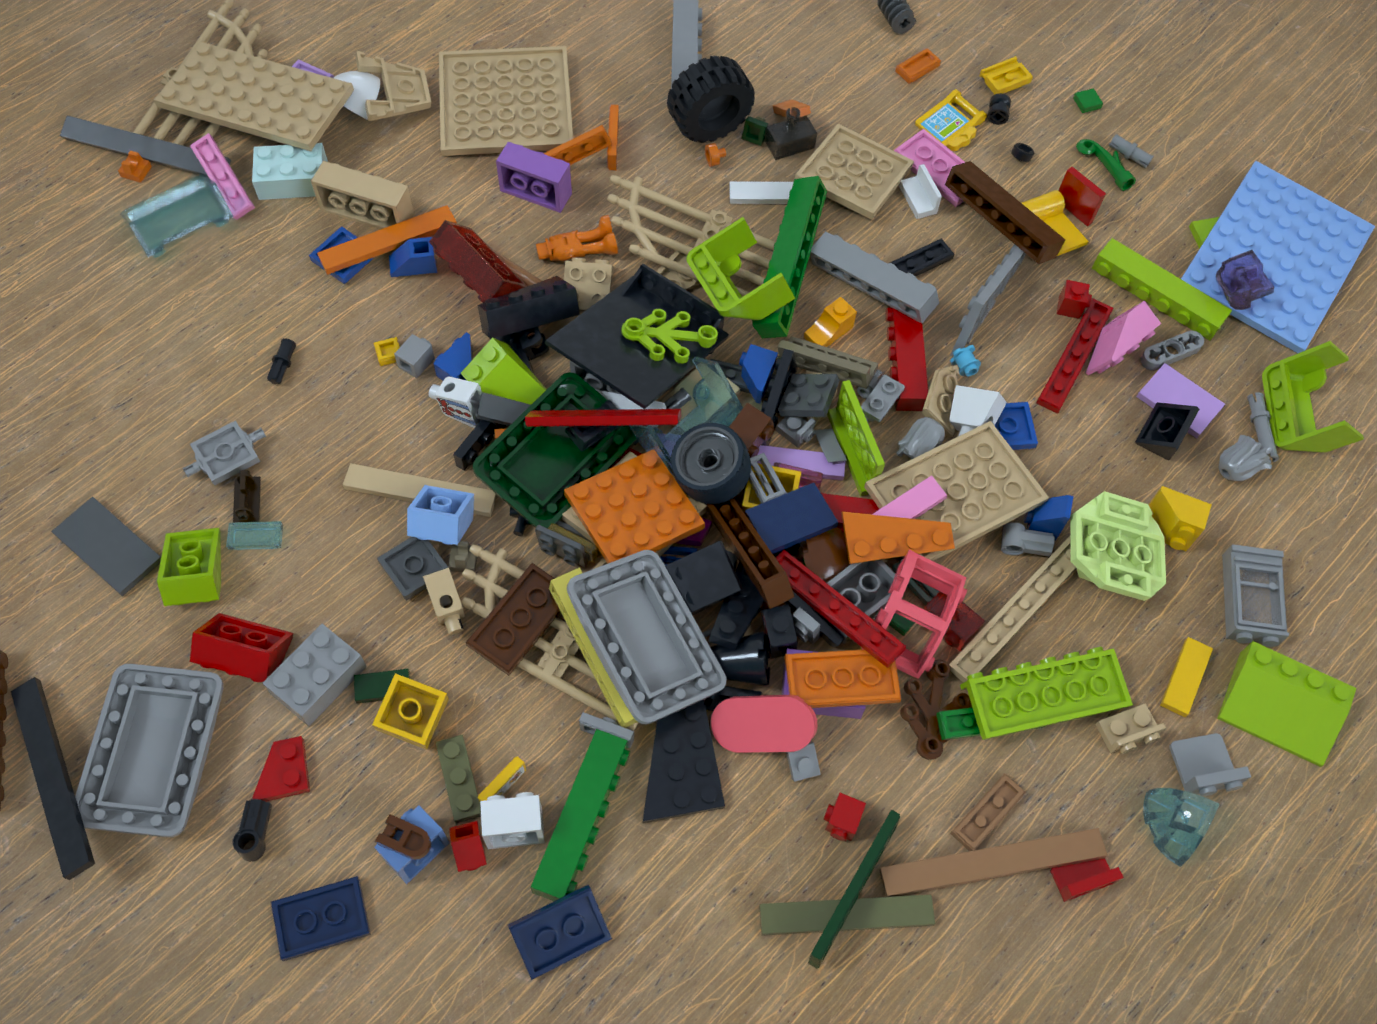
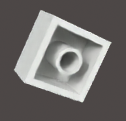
[480,792,545,849]

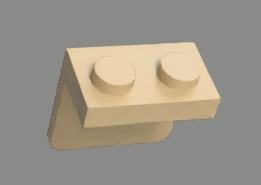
[564,258,614,310]

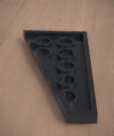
[642,699,725,823]

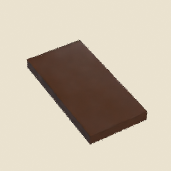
[466,563,561,676]

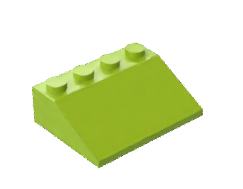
[1217,641,1356,767]

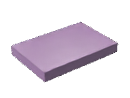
[1136,363,1225,439]

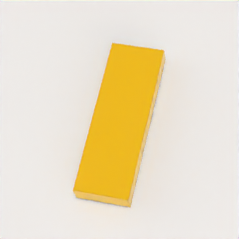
[1160,637,1213,717]

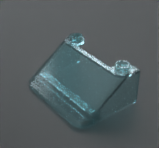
[120,175,233,258]

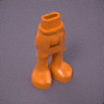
[536,215,618,261]

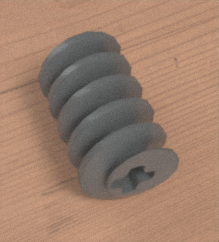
[877,0,916,34]

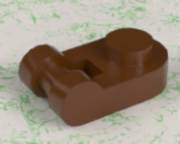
[374,814,431,860]

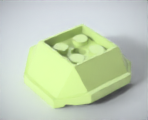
[1070,491,1166,601]

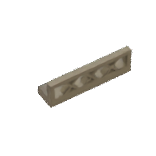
[778,336,878,389]

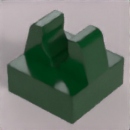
[741,116,768,146]

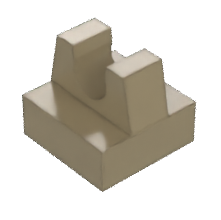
[448,541,478,572]

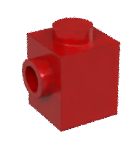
[1057,280,1092,319]
[823,793,866,841]
[449,820,487,872]

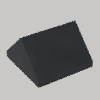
[1135,402,1200,461]

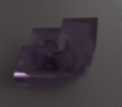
[1215,250,1274,310]

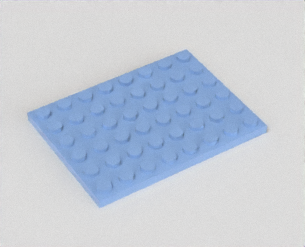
[1181,161,1375,353]

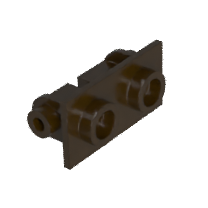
[233,470,261,525]

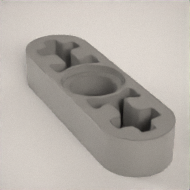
[1140,331,1204,370]

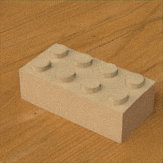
[311,161,415,229]

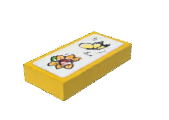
[478,756,526,805]

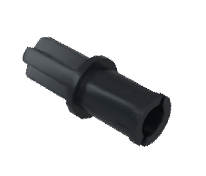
[267,338,296,385]

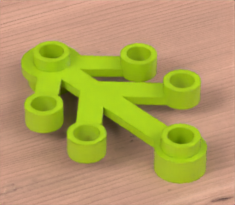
[621,309,718,364]

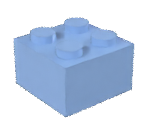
[407,485,474,545]

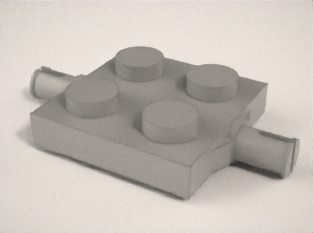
[183,420,266,486]

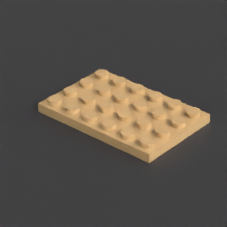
[864,421,1049,561]

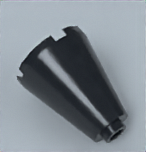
[710,632,770,686]

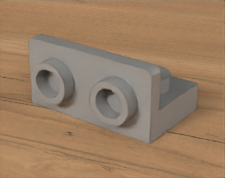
[861,374,905,422]

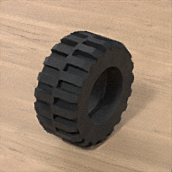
[667,56,755,143]

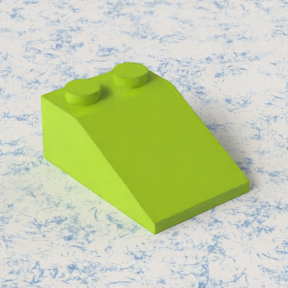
[461,337,547,405]
[157,528,221,606]

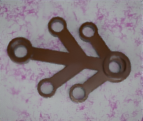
[900,659,971,760]

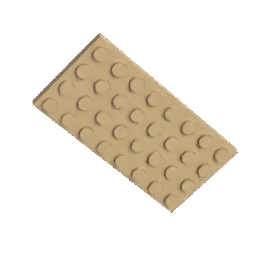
[154,42,354,151]

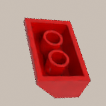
[190,613,294,682]

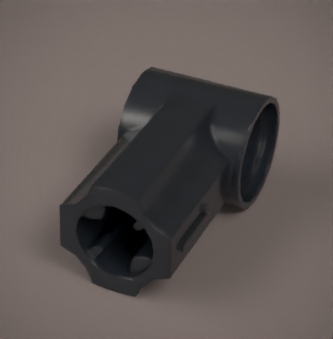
[233,799,272,862]

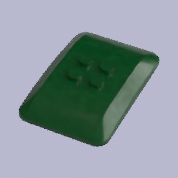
[473,372,639,529]

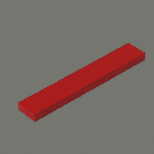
[1036,298,1114,414]
[525,409,681,427]
[776,550,906,668]

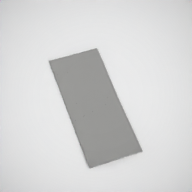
[815,429,847,463]

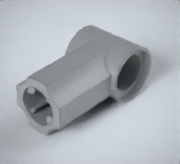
[1001,523,1054,557]

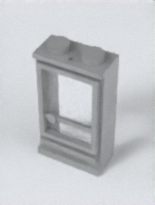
[1222,544,1289,647]

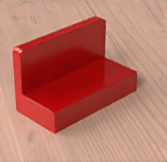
[1050,858,1124,902]

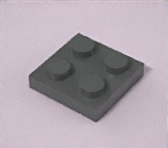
[778,374,840,417]
[377,537,451,601]

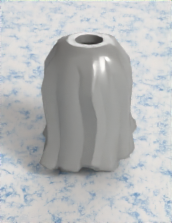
[896,417,945,460]
[1218,435,1272,481]

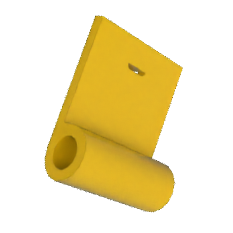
[1022,190,1089,256]

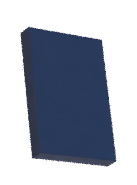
[745,482,838,554]
[271,876,371,961]
[507,885,612,980]

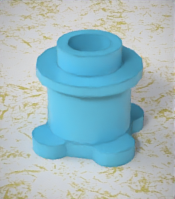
[950,345,981,377]

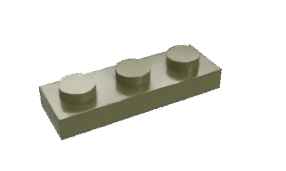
[435,734,481,824]

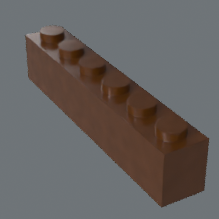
[945,161,1066,265]
[706,498,795,609]

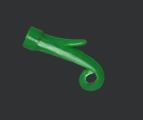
[1076,139,1136,191]

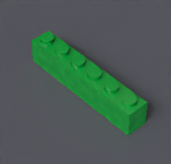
[531,729,631,901]

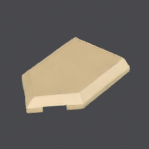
[922,365,959,437]

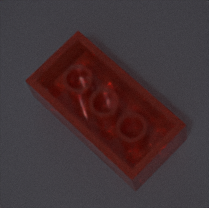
[429,220,527,303]

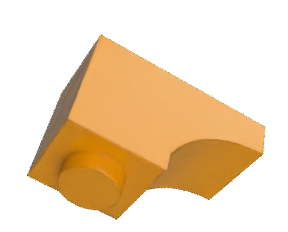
[803,297,857,347]

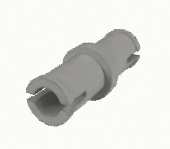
[1108,134,1154,169]

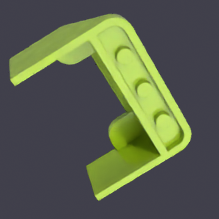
[686,217,795,320]
[1262,341,1364,453]

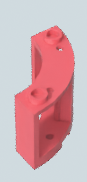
[861,550,967,679]

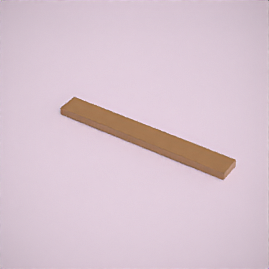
[879,828,1108,897]

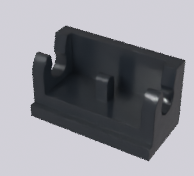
[565,400,620,452]

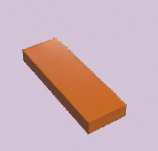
[607,105,619,170]
[543,125,613,165]

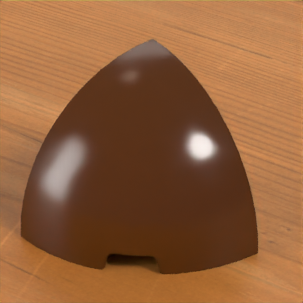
[800,527,851,581]

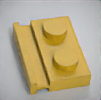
[979,56,1033,95]

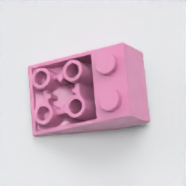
[1086,301,1161,375]

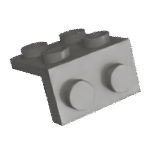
[1169,733,1251,796]

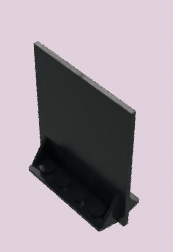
[545,264,729,409]

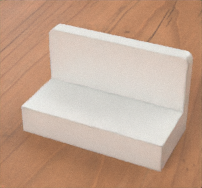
[899,164,942,219]

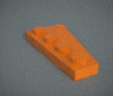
[841,512,955,564]

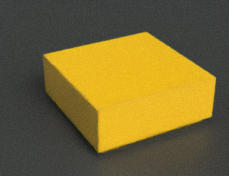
[374,337,400,366]

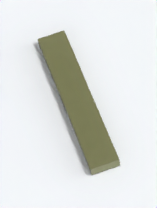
[759,895,935,936]

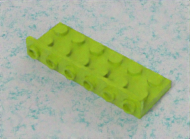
[960,647,1133,740]

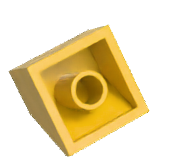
[1148,486,1212,552]

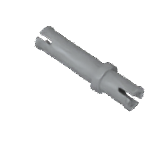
[1247,392,1279,462]

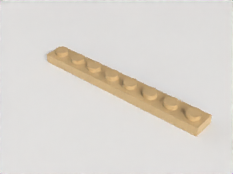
[949,536,1076,683]

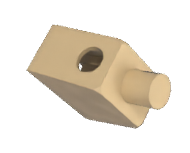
[423,568,465,635]

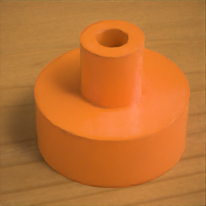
[705,143,726,167]

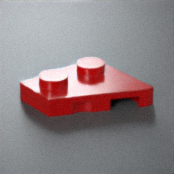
[252,736,310,802]

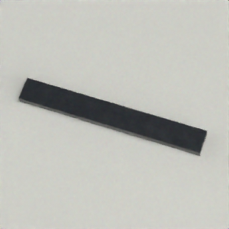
[10,677,95,880]

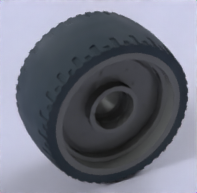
[671,422,751,505]

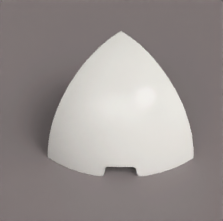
[333,71,380,120]

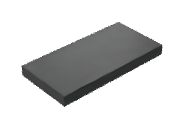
[51,496,161,597]

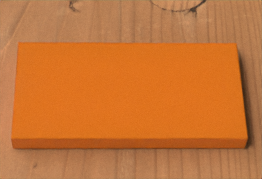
[785,649,901,708]

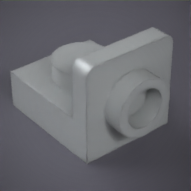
[776,416,816,447]

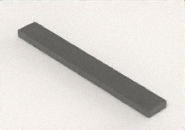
[60,115,231,177]

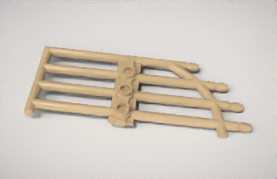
[125,0,268,146]
[607,175,775,297]
[461,544,639,731]

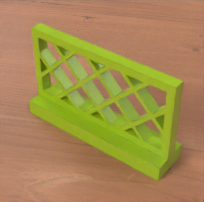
[827,380,885,497]

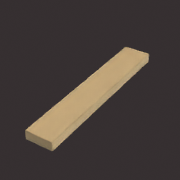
[343,463,497,517]

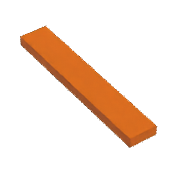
[317,205,457,275]

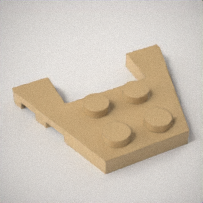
[356,51,431,121]

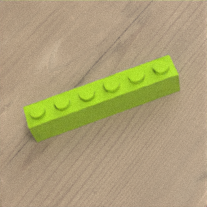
[1091,238,1232,341]

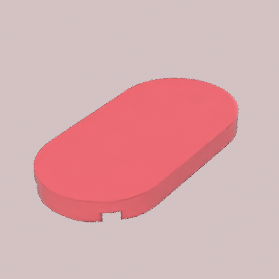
[711,695,817,753]

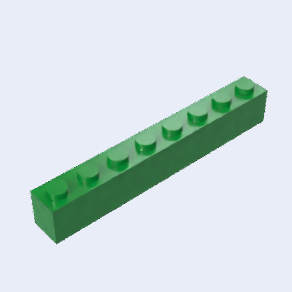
[752,176,827,339]

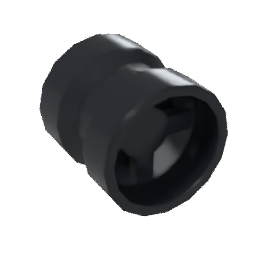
[987,93,1011,125]

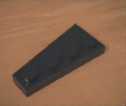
[761,349,798,446]

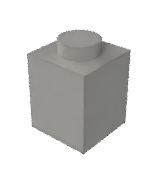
[394,334,435,378]

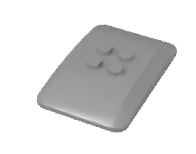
[567,550,726,724]
[75,664,223,838]

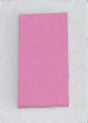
[894,129,965,207]

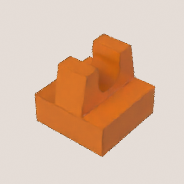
[118,150,152,183]

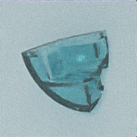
[1143,788,1219,867]

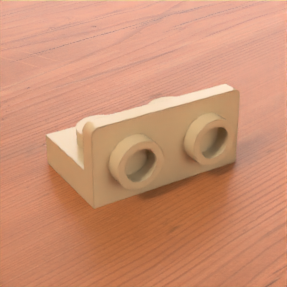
[1095,703,1166,754]

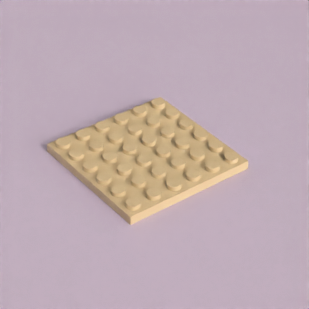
[439,46,573,156]

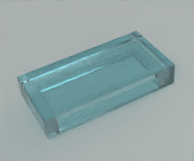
[226,521,283,550]

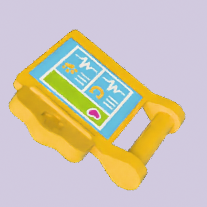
[915,89,987,151]

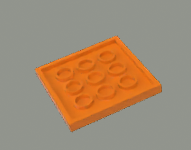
[564,449,705,564]

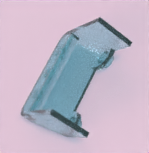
[629,356,743,475]

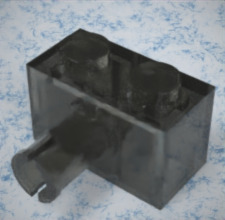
[765,107,817,160]

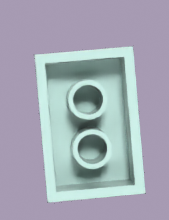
[252,143,328,200]

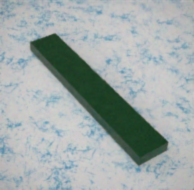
[808,809,900,969]

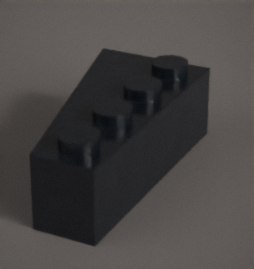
[477,276,580,339]

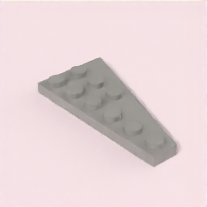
[950,244,1026,357]

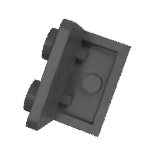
[535,520,597,568]

